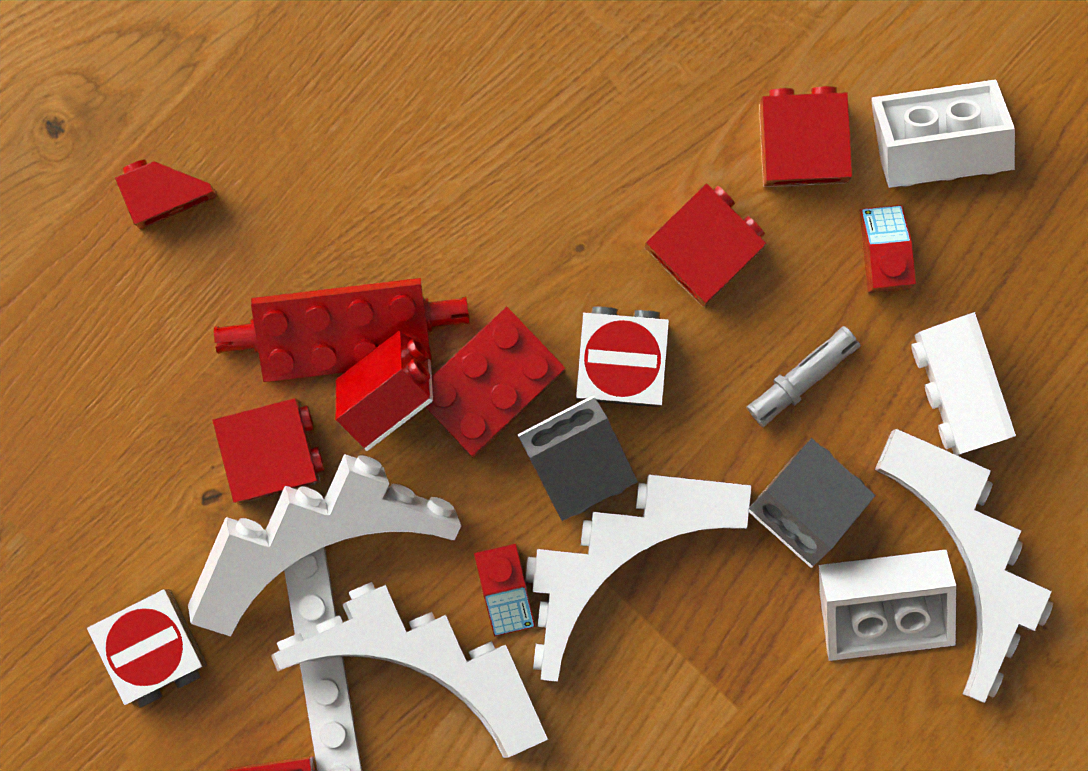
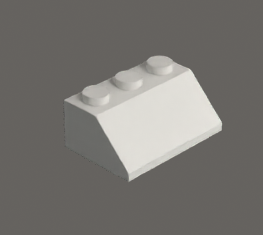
[872,80,1015,188]
[911,312,1016,455]
[819,550,956,661]

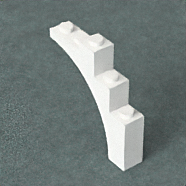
[875,429,1053,703]
[188,454,461,636]
[525,475,751,681]
[271,582,548,758]

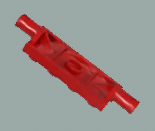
[214,278,470,382]

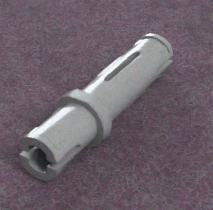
[746,326,861,428]

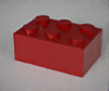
[425,306,566,459]

